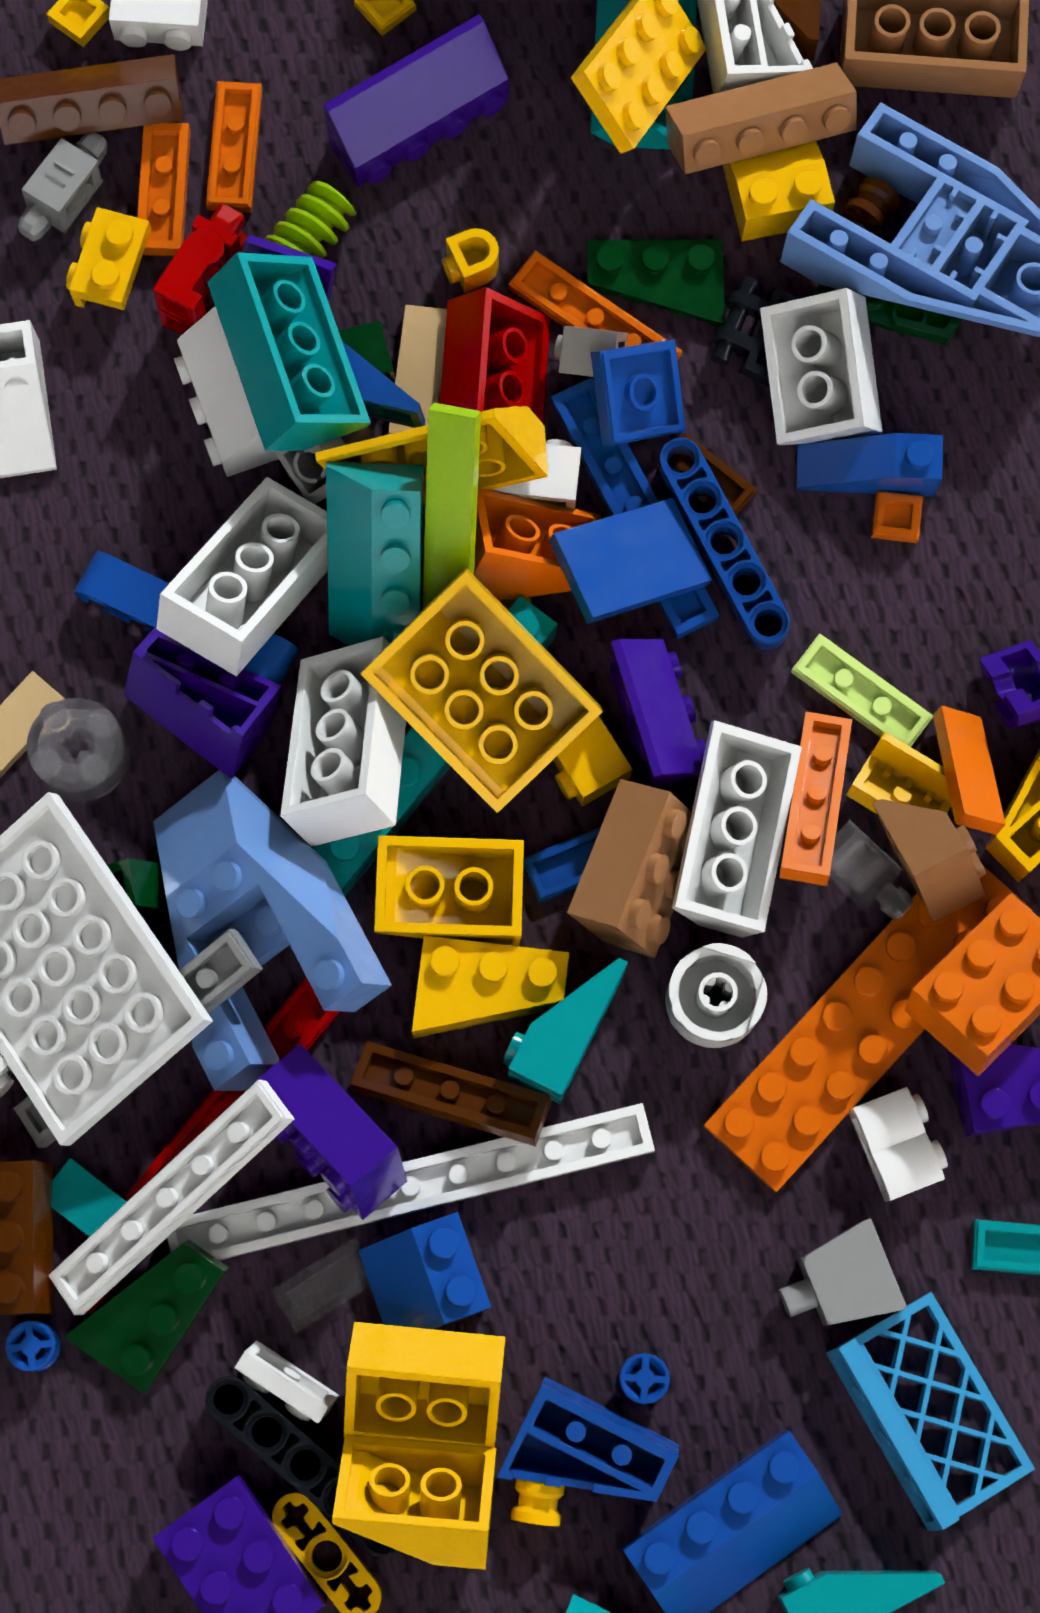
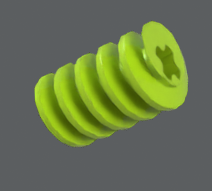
[264,181,357,259]

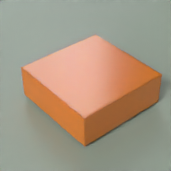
[871,490,923,543]

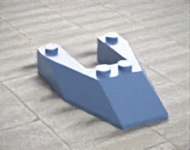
[780,102,1040,337]
[153,770,392,1091]

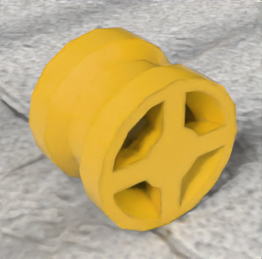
[511,1479,565,1526]

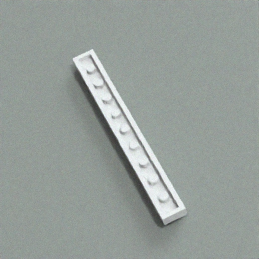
[167,1103,655,1260]

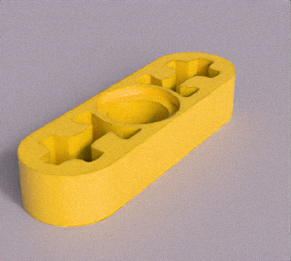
[272,1492,382,1613]

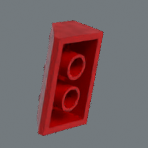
[440,287,551,423]

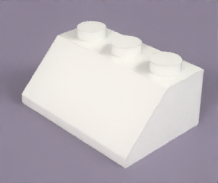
[760,288,883,445]
[174,307,278,477]

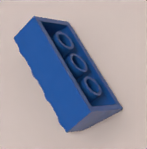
[621,1430,843,1613]

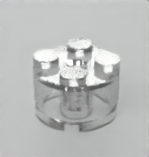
[27,698,131,803]

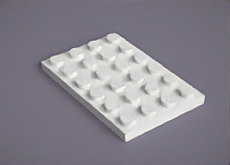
[0,792,213,1146]

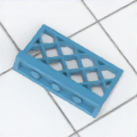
[826,1292,1035,1531]

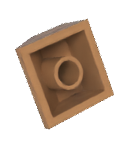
[872,799,986,922]

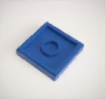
[590,339,686,446]

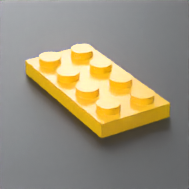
[571,0,707,154]

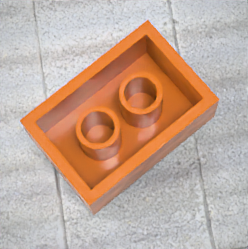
[904,893,1040,1077]

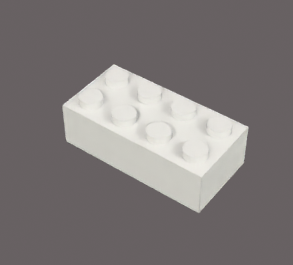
[156,477,328,677]
[280,636,406,847]

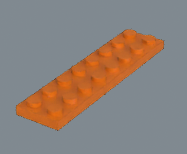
[703,866,1033,1193]

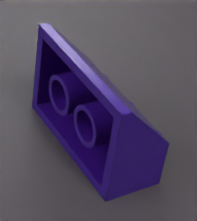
[608,639,706,791]

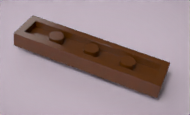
[350,1041,552,1147]

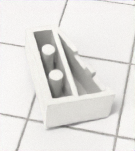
[697,0,813,94]

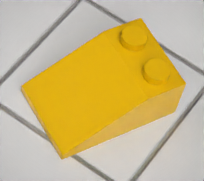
[723,141,835,241]
[374,835,524,946]
[332,1434,496,1570]

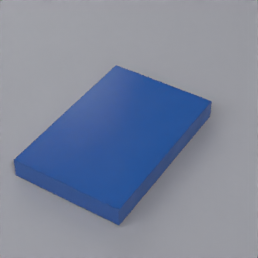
[548,498,712,624]

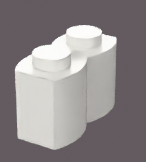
[849,1087,948,1202]

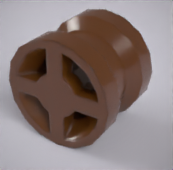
[843,177,901,235]

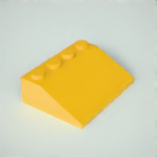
[315,406,548,506]
[360,568,603,813]

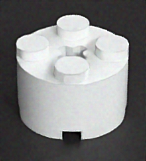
[665,943,767,1048]

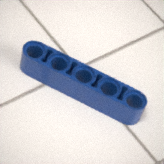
[660,437,790,650]
[73,551,299,685]

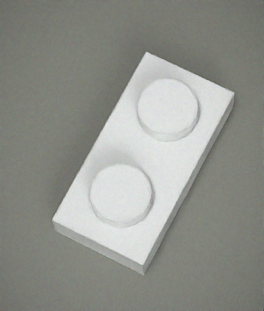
[235,1340,339,1424]

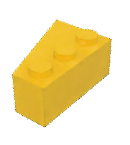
[412,935,569,1039]

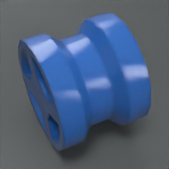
[5,1321,61,1371]
[618,1353,670,1404]

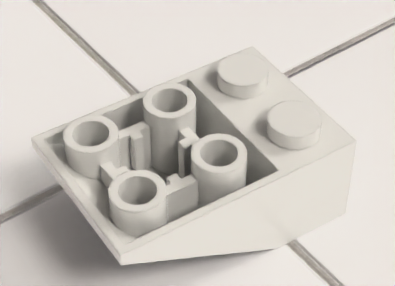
[0,320,57,478]

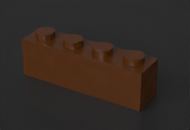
[0,54,184,145]

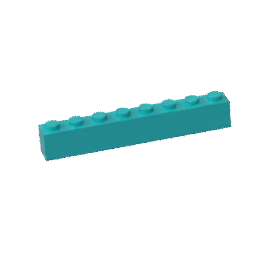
[313,595,558,896]

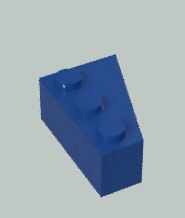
[497,1376,679,1502]

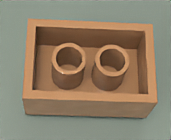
[567,779,692,958]

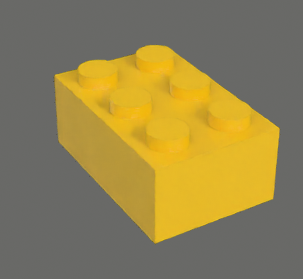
[344,1322,505,1447]

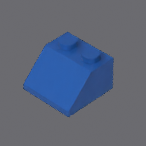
[358,1212,491,1330]

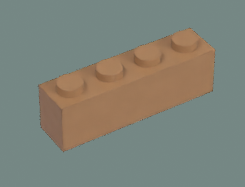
[665,62,857,174]

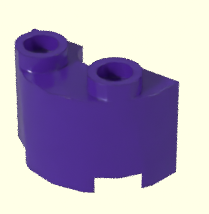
[979,640,1040,729]

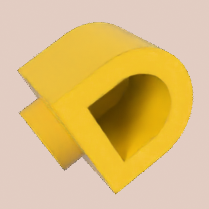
[441,228,499,293]

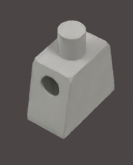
[779,1218,907,1326]

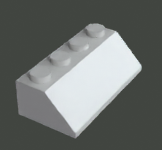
[672,720,802,938]

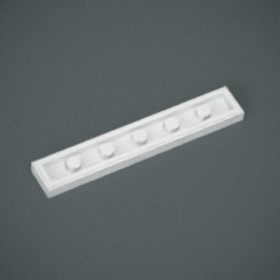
[48,1080,295,1315]

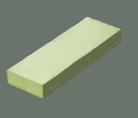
[791,633,933,747]

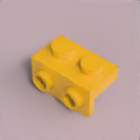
[66,207,152,310]
[846,733,952,814]

